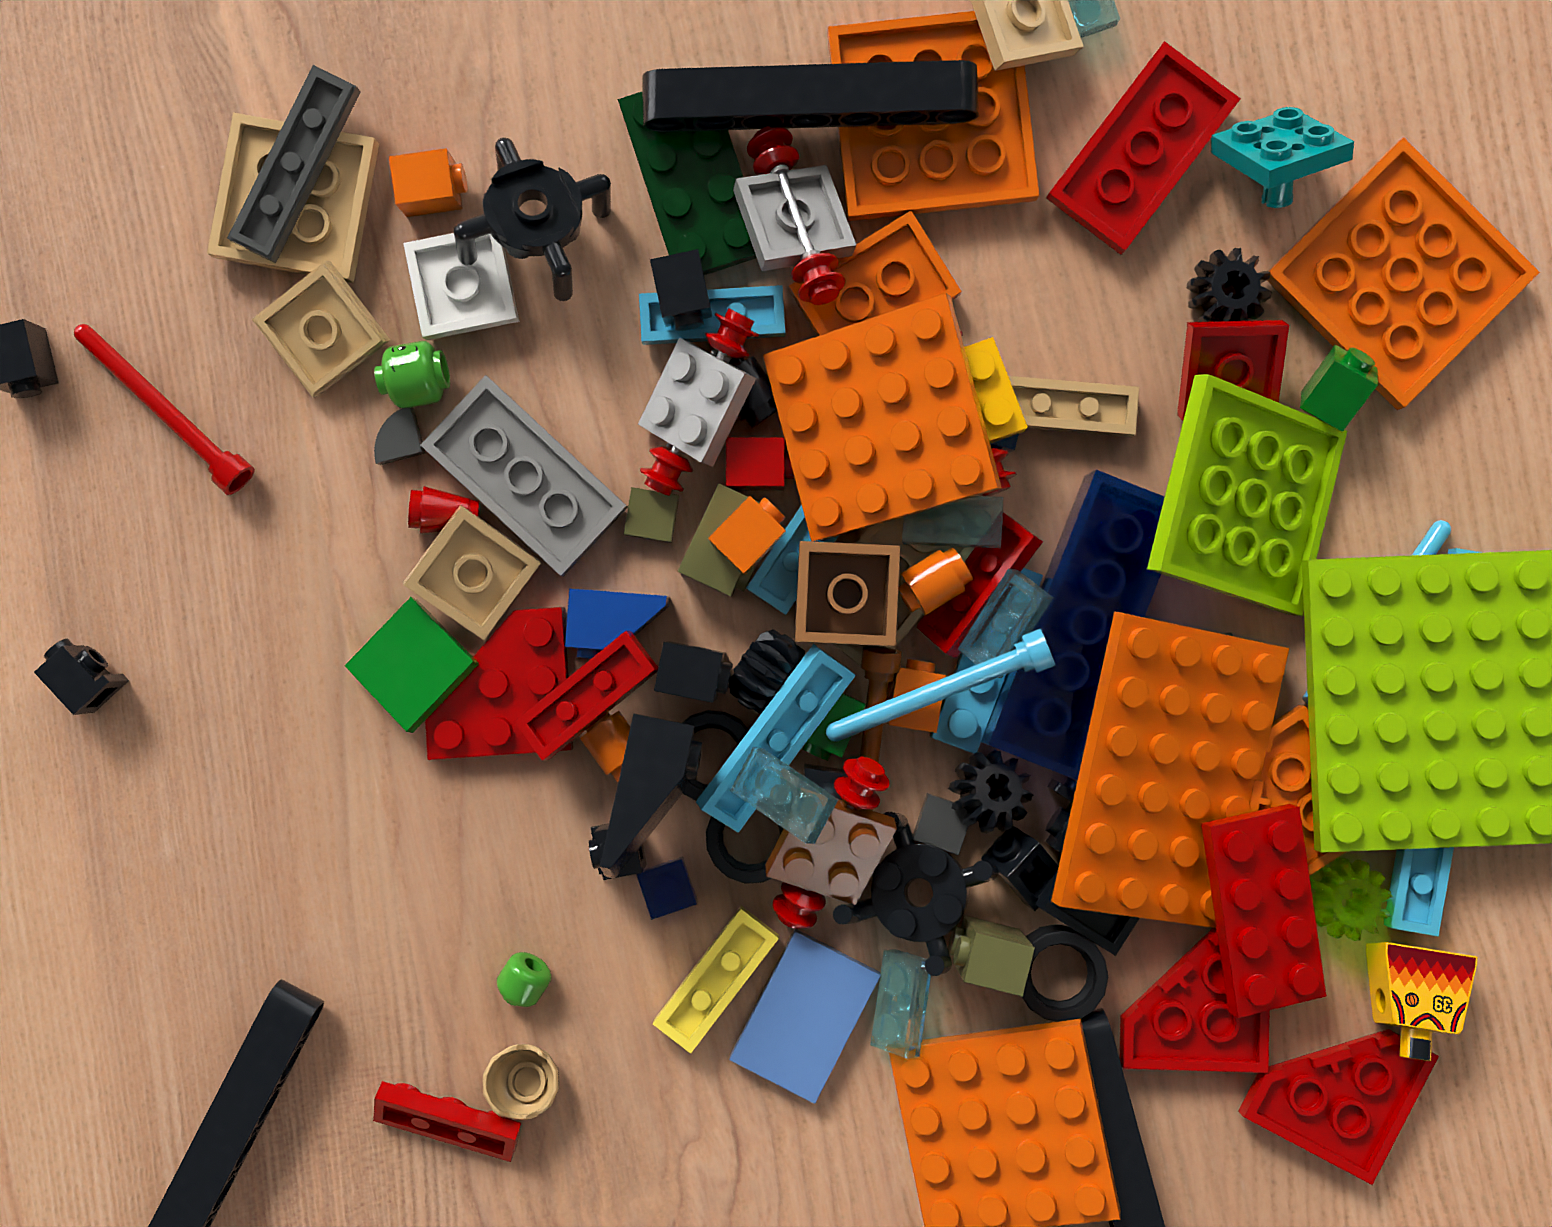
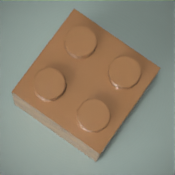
[794,541,900,646]

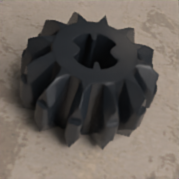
[1186,248,1272,322]
[729,629,805,715]
[948,750,1034,834]

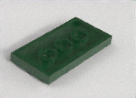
[618,91,757,275]

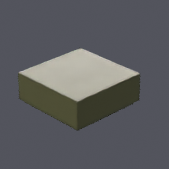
[624,487,680,543]

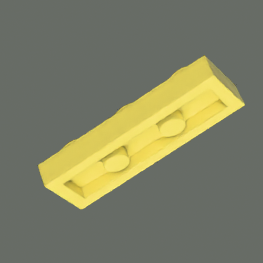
[653,906,779,1054]

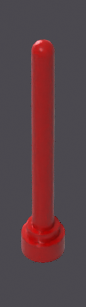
[74,324,255,495]

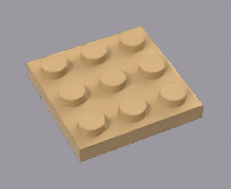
[207,112,379,283]

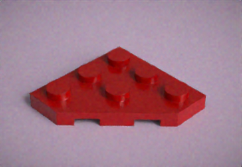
[425,607,573,760]
[1119,928,1270,1073]
[1238,1029,1439,1185]

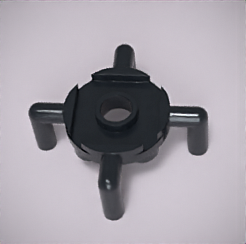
[454,137,611,301]
[833,812,998,976]

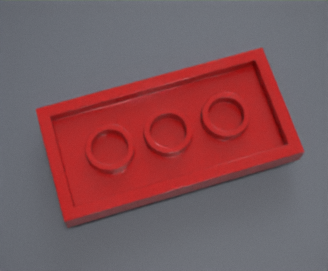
[1046,41,1241,255]
[1201,804,1327,1018]

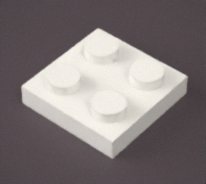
[403,233,520,341]

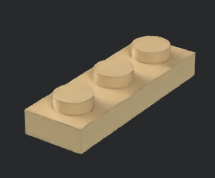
[1008,376,1139,437]

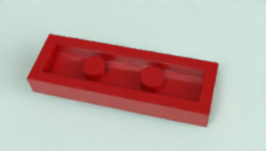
[916,511,1043,658]
[514,631,658,761]
[373,1081,521,1162]

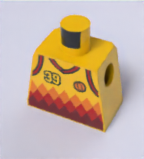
[1366,942,1478,1061]

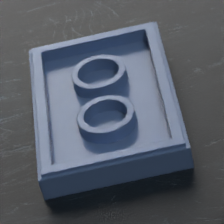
[729,929,881,1104]

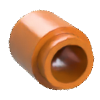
[898,547,973,616]
[580,710,631,782]

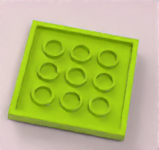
[1147,374,1348,616]

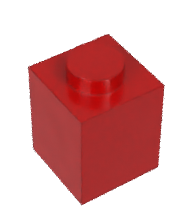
[726,437,794,491]

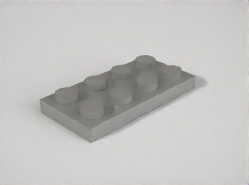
[420,375,628,577]

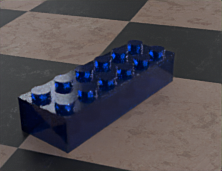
[981,469,1165,780]

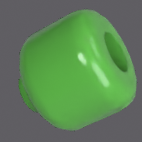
[497,952,551,1007]

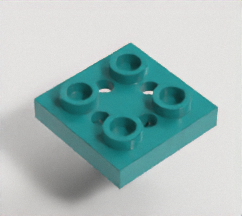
[1211,107,1354,208]

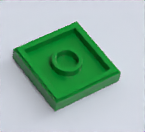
[345,597,479,733]

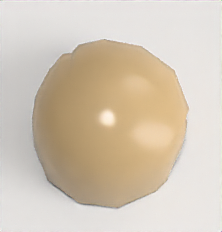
[483,1044,559,1120]

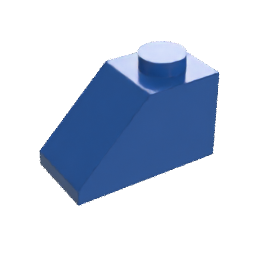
[565,588,670,658]

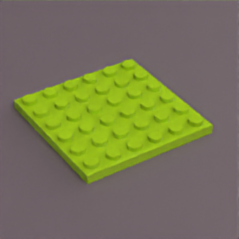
[1302,550,1552,853]

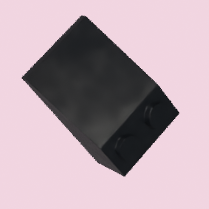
[600,714,702,879]

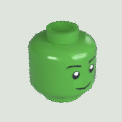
[374,341,450,408]

